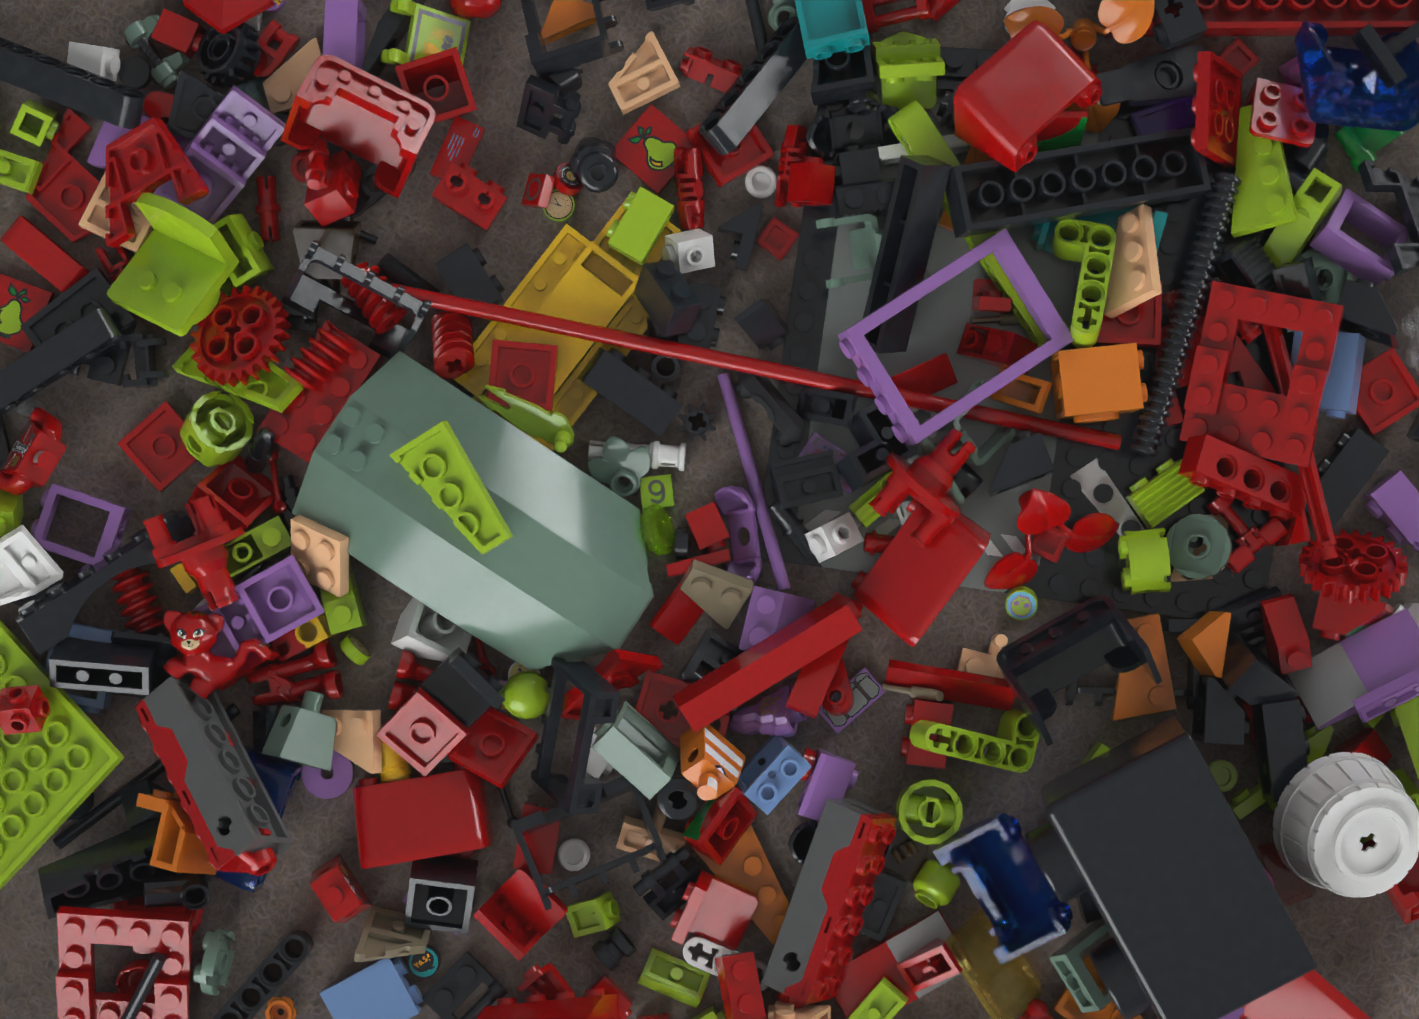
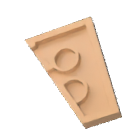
[1104,204,1162,318]

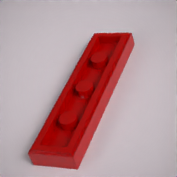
[785,592,864,719]
[884,659,1015,711]

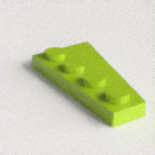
[1231,105,1298,238]
[172,340,304,413]
[389,421,514,554]

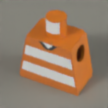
[680,724,746,800]

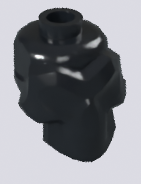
[569,137,619,193]

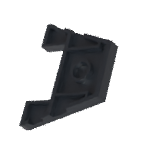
[1358,160,1419,275]

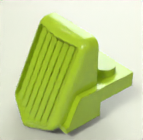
[872,30,945,110]

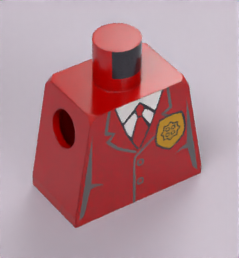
[309,854,373,923]

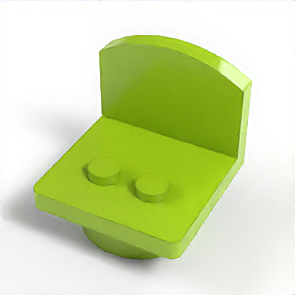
[107,192,240,336]

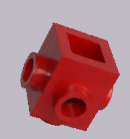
[0,685,51,735]

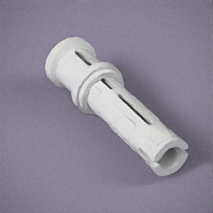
[588,440,686,471]

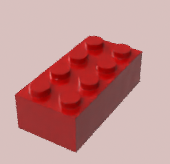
[257,321,385,463]

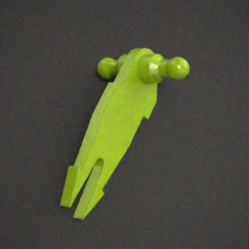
[479,385,574,453]

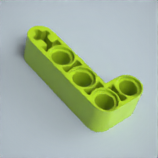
[1052,219,1116,349]
[910,709,1040,773]

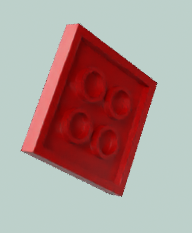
[1191,51,1242,169]

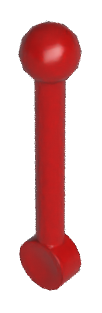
[268,450,287,514]

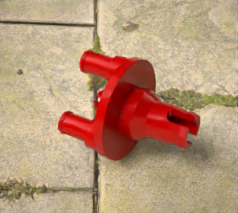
[868,428,976,549]
[142,493,245,611]

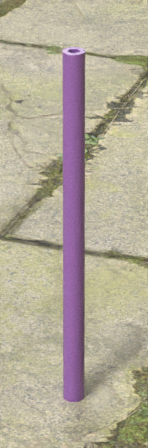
[717,372,791,591]

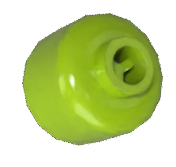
[913,858,961,909]

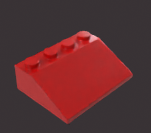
[476,988,619,1019]

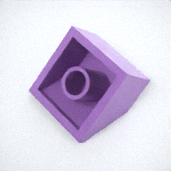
[738,586,815,650]
[796,748,859,821]

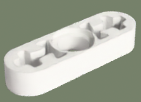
[683,935,768,991]

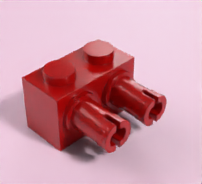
[432,162,507,232]

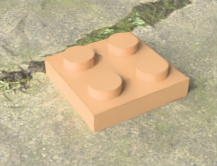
[290,514,349,597]

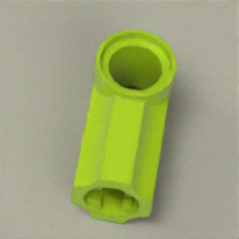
[848,472,892,528]

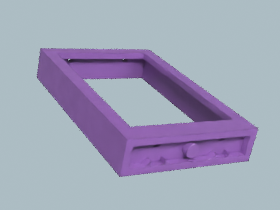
[837,228,1074,447]

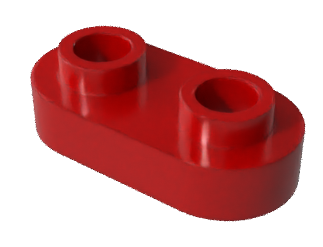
[822,658,854,716]

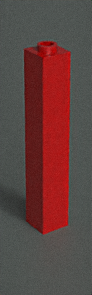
[673,594,862,732]

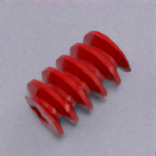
[341,262,408,334]
[431,311,475,380]
[283,319,355,392]
[109,567,164,634]

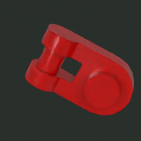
[252,20,300,79]

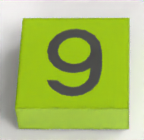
[640,474,674,510]

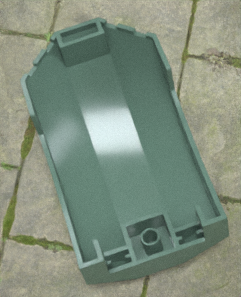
[292,351,654,671]

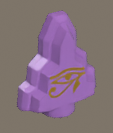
[729,685,807,737]

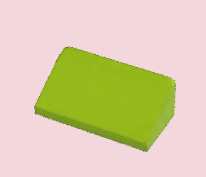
[638,948,711,1008]

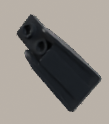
[362,0,426,77]
[1096,43,1205,107]

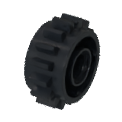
[198,22,261,89]

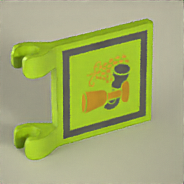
[381,0,471,66]

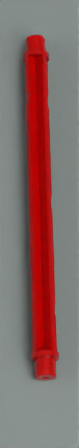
[1262,324,1338,561]

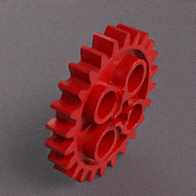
[189,285,291,387]
[1299,529,1408,604]

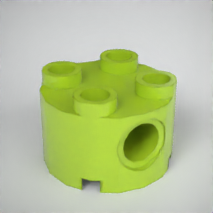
[180,391,254,467]
[1117,527,1171,595]
[895,778,963,845]

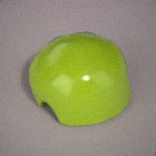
[503,671,549,720]

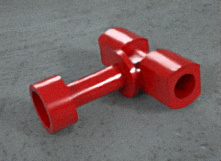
[1206,495,1287,574]

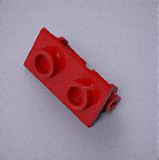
[679,46,744,93]

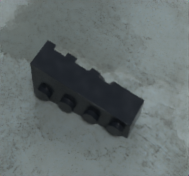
[38,816,177,919]

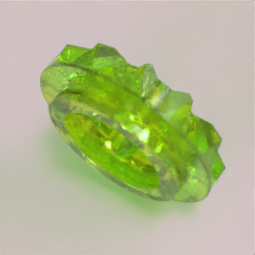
[640,504,675,556]

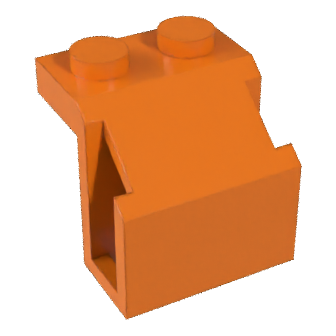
[136,789,217,875]

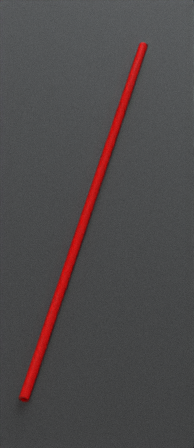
[391,283,1122,450]

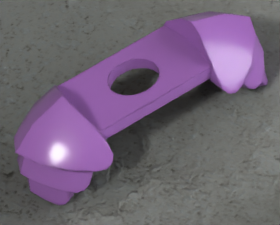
[714,485,762,584]

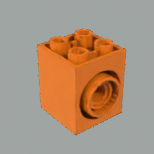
[1049,343,1148,424]

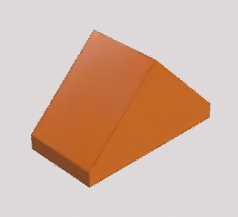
[541,0,597,45]
[990,368,1052,415]
[1176,611,1231,678]

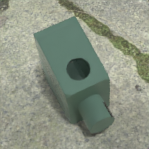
[262,690,336,771]

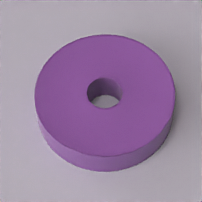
[301,750,354,799]

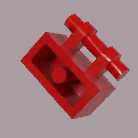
[304,139,362,227]

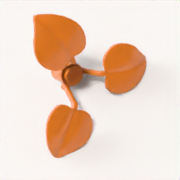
[1004,0,1155,133]

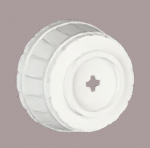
[1273,752,1419,898]

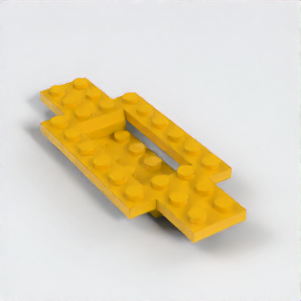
[454,198,682,452]

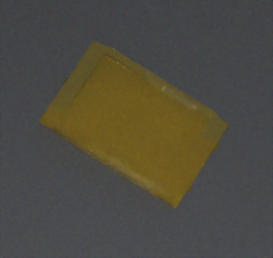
[944,907,1043,1019]

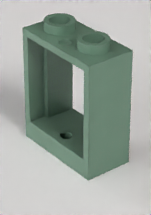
[592,701,680,800]
[1049,918,1113,1013]

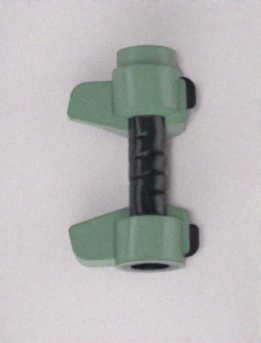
[123,15,189,90]

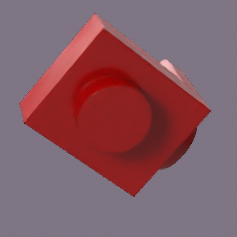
[517,962,573,1001]

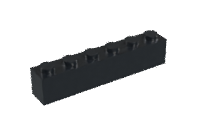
[863,155,951,354]

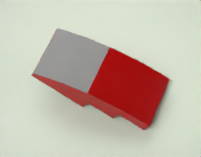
[834,909,972,1018]

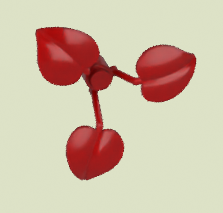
[984,488,1120,589]

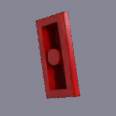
[890,352,958,395]
[649,579,704,645]

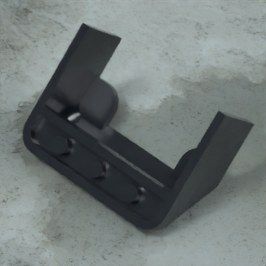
[996,595,1162,746]

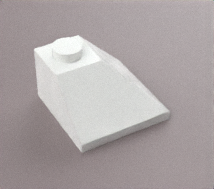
[391,597,472,661]

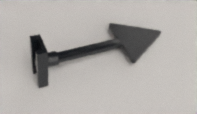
[1351,21,1419,90]

